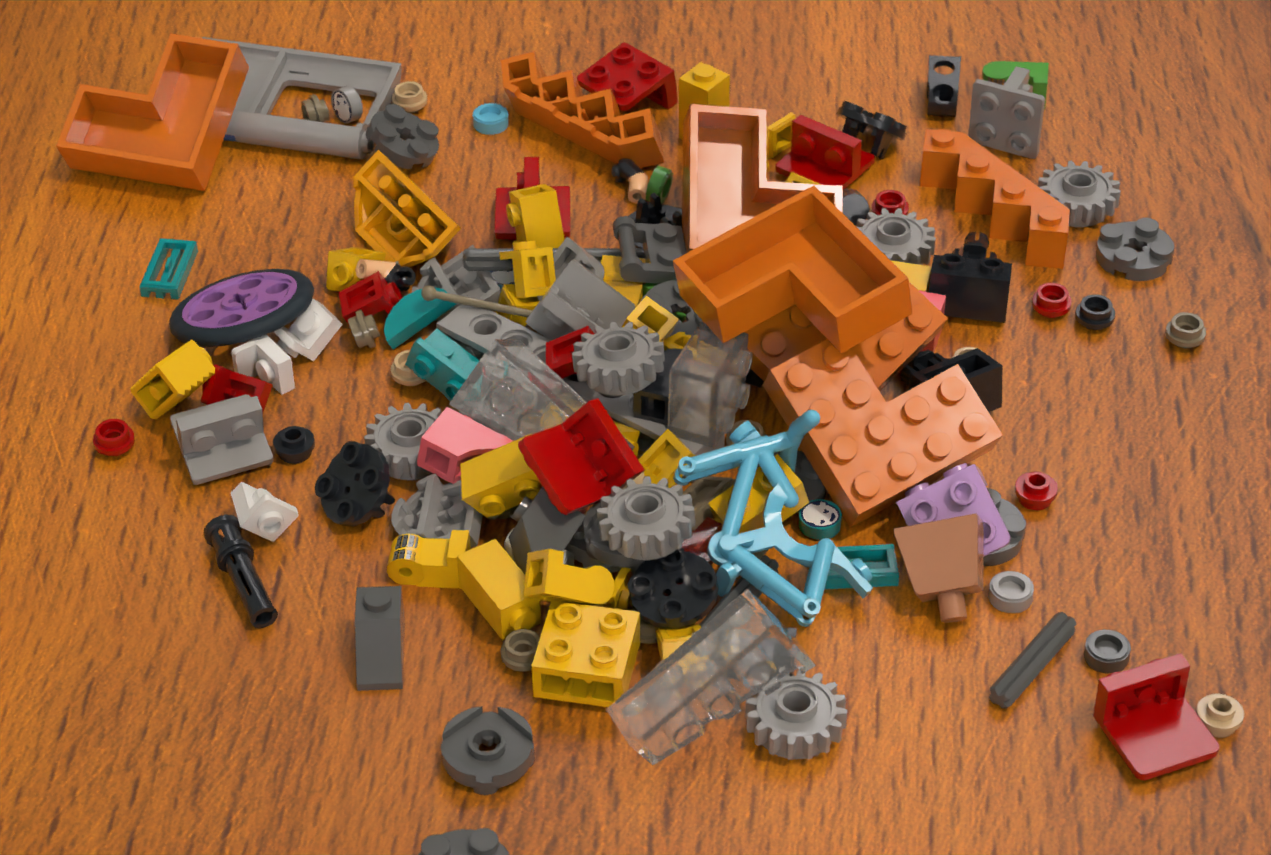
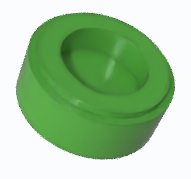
[646,166,673,204]

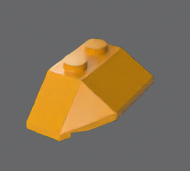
[353,150,461,267]

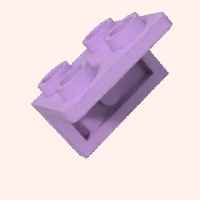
[896,463,1011,556]

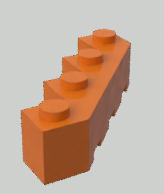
[500,51,665,168]
[920,129,1070,269]

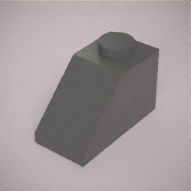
[509,486,586,574]
[355,586,405,691]

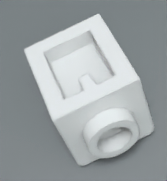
[273,298,343,361]
[231,334,295,395]
[231,482,299,542]

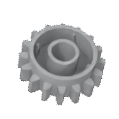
[1038,161,1121,227]
[857,208,936,265]
[572,322,665,396]
[364,403,441,480]
[597,476,695,560]
[745,668,847,760]

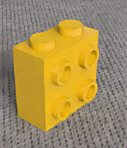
[532,600,640,709]

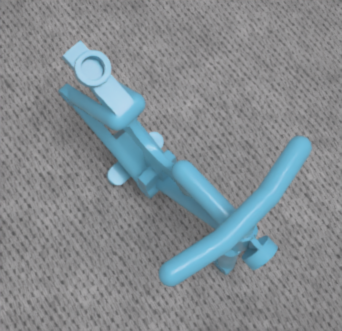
[673,410,873,627]

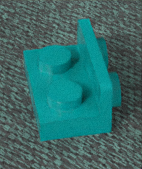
[405,329,482,408]

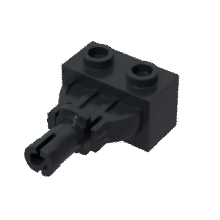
[929,232,1012,323]
[901,348,1003,412]

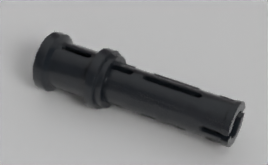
[203,515,278,628]

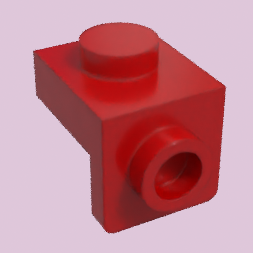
[201,364,273,414]

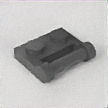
[613,216,687,284]

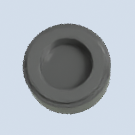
[1084,629,1131,673]

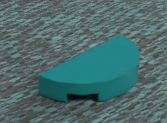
[384,287,457,349]

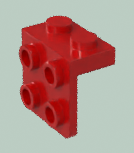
[577,42,678,111]
[518,398,645,515]
[1093,653,1219,780]

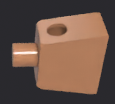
[894,513,984,623]

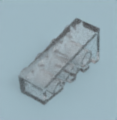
[449,339,634,450]
[606,589,816,765]

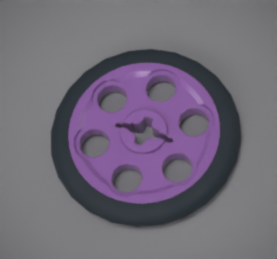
[169,269,314,347]

